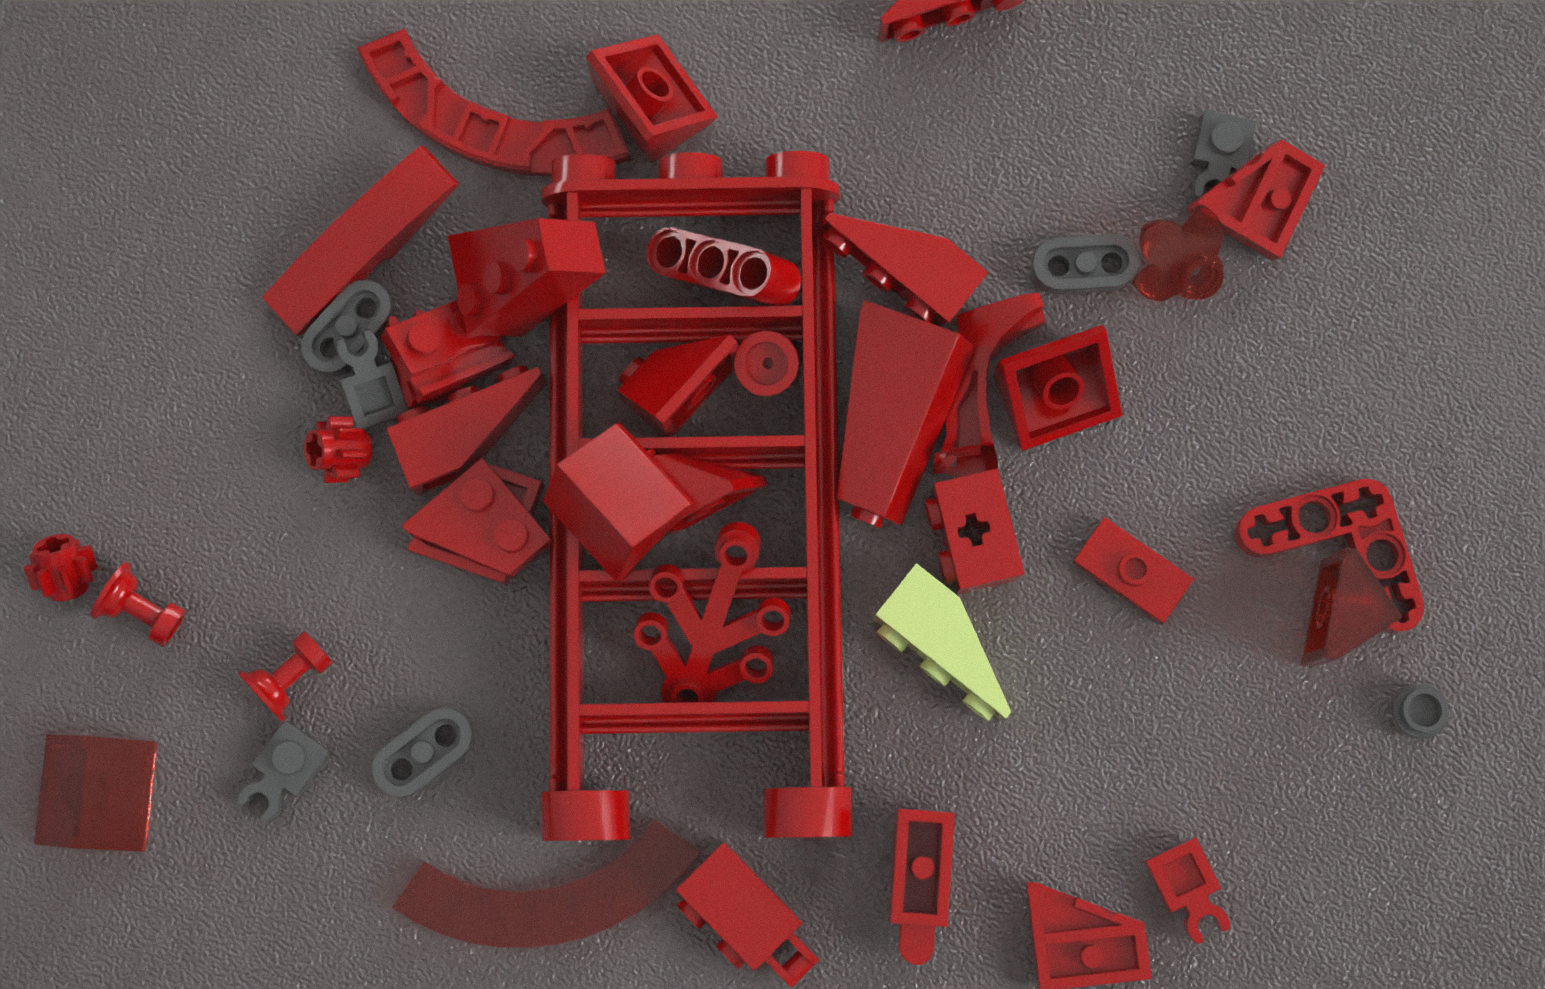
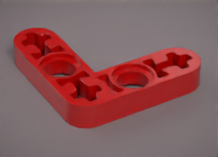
[1234,479,1424,634]

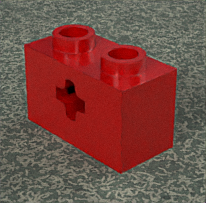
[924,468,1025,595]

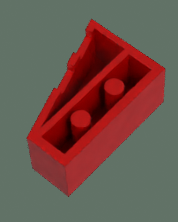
[448,218,606,337]

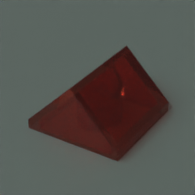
[1300,548,1402,668]
[34,734,157,852]

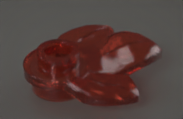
[1132,204,1225,301]

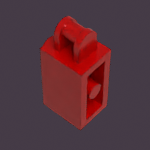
[888,809,955,965]
[676,842,820,988]

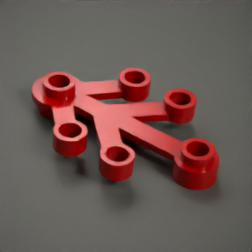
[634,522,791,703]

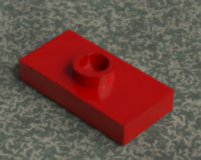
[1072,517,1194,625]

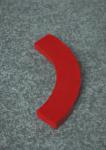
[356,28,631,176]

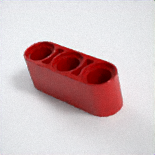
[646,228,801,306]

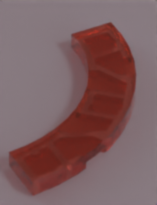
[392,820,701,948]

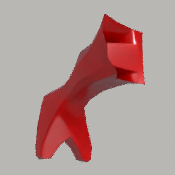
[933,292,1046,477]

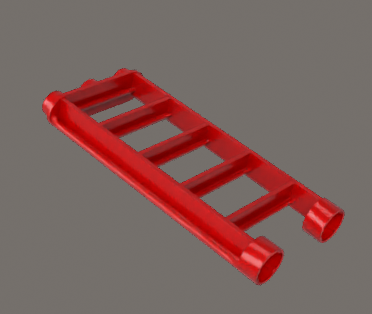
[541,151,853,841]

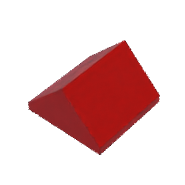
[586,34,718,164]
[993,325,1122,451]
[543,423,695,582]

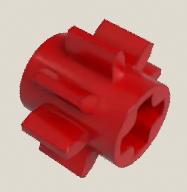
[304,416,372,483]
[23,534,98,602]

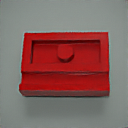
[381,300,515,404]

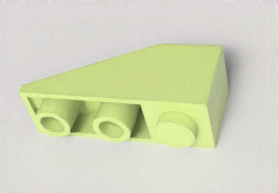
[873,563,1011,721]

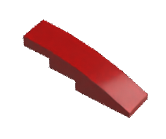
[262,146,459,336]

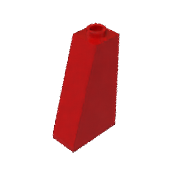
[837,300,975,528]

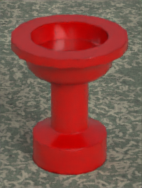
[734,331,801,396]
[90,562,187,647]
[238,631,333,722]

